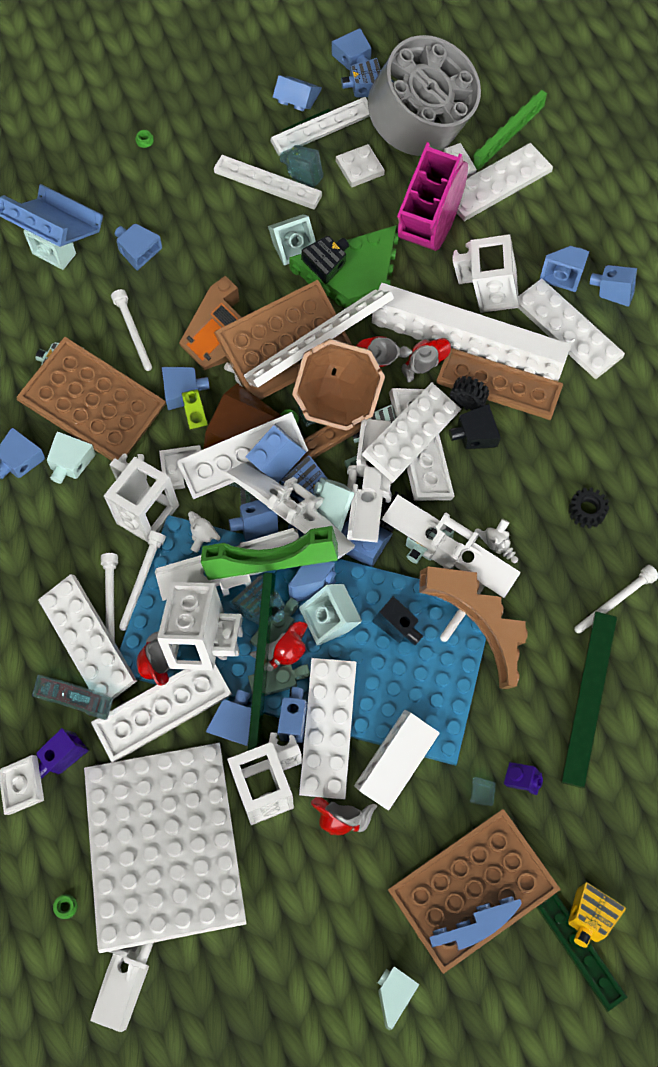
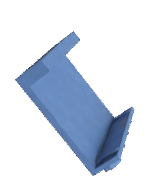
[0,184,103,247]

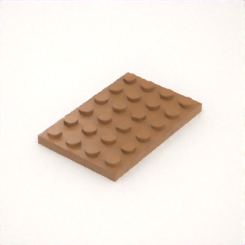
[214,280,352,400]
[17,337,166,461]
[388,809,561,974]

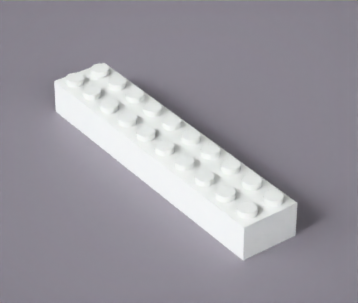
[372,283,572,382]

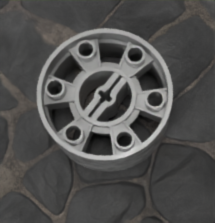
[368,35,481,156]

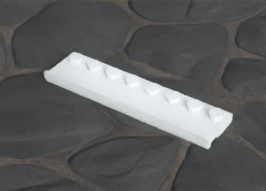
[244,289,394,388]

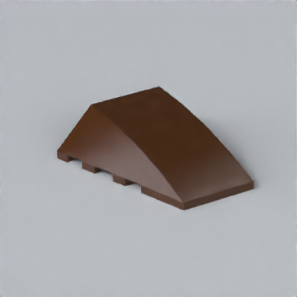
[203,383,301,449]

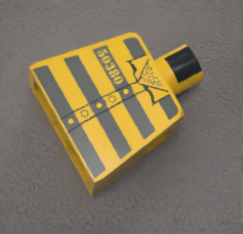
[568,882,626,948]

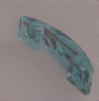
[32,674,113,720]

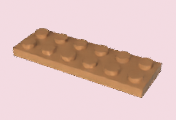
[436,348,563,420]

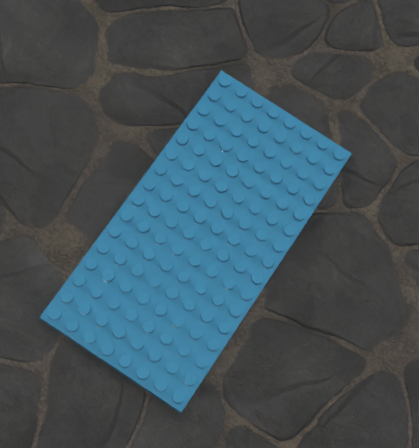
[119,515,486,766]

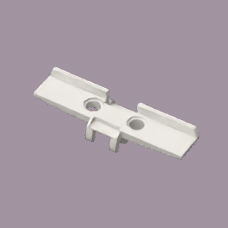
[347,419,392,542]
[225,463,355,559]
[381,495,521,598]
[155,528,299,601]
[90,943,153,1032]

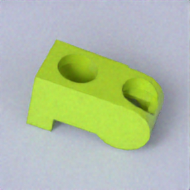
[181,389,208,430]

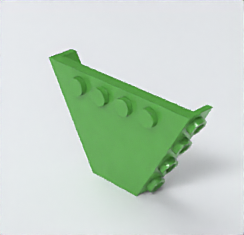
[289,225,399,308]

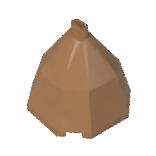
[292,339,385,431]

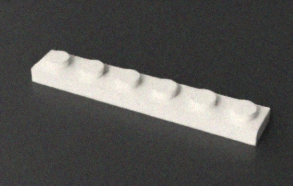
[270,97,370,156]
[214,155,322,210]

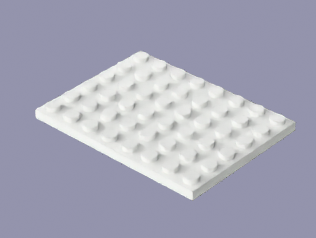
[84,743,247,953]

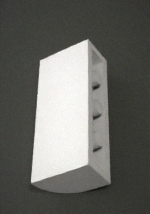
[354,710,440,811]

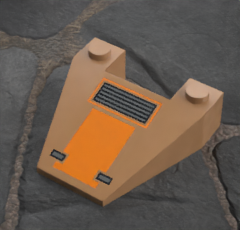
[179,276,242,370]

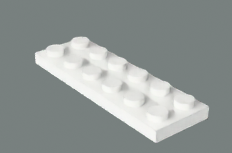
[457,143,553,221]
[518,278,625,379]
[362,382,461,483]
[389,388,455,501]
[177,412,308,499]
[38,574,137,700]
[299,658,357,799]
[91,660,232,762]

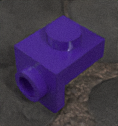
[504,762,543,795]

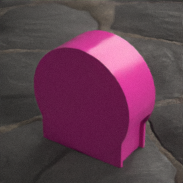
[397,142,468,251]

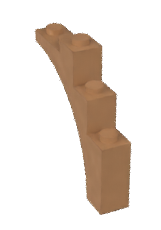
[419,566,528,689]

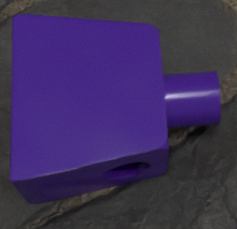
[36,728,89,779]

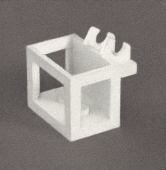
[453,234,519,313]
[104,454,179,542]
[157,582,243,670]
[227,732,302,825]

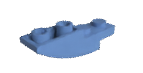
[429,896,522,951]

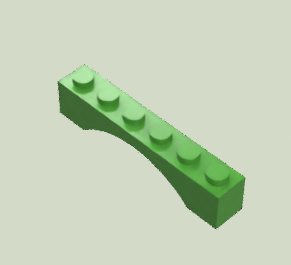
[201,526,338,580]

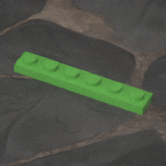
[473,90,547,170]

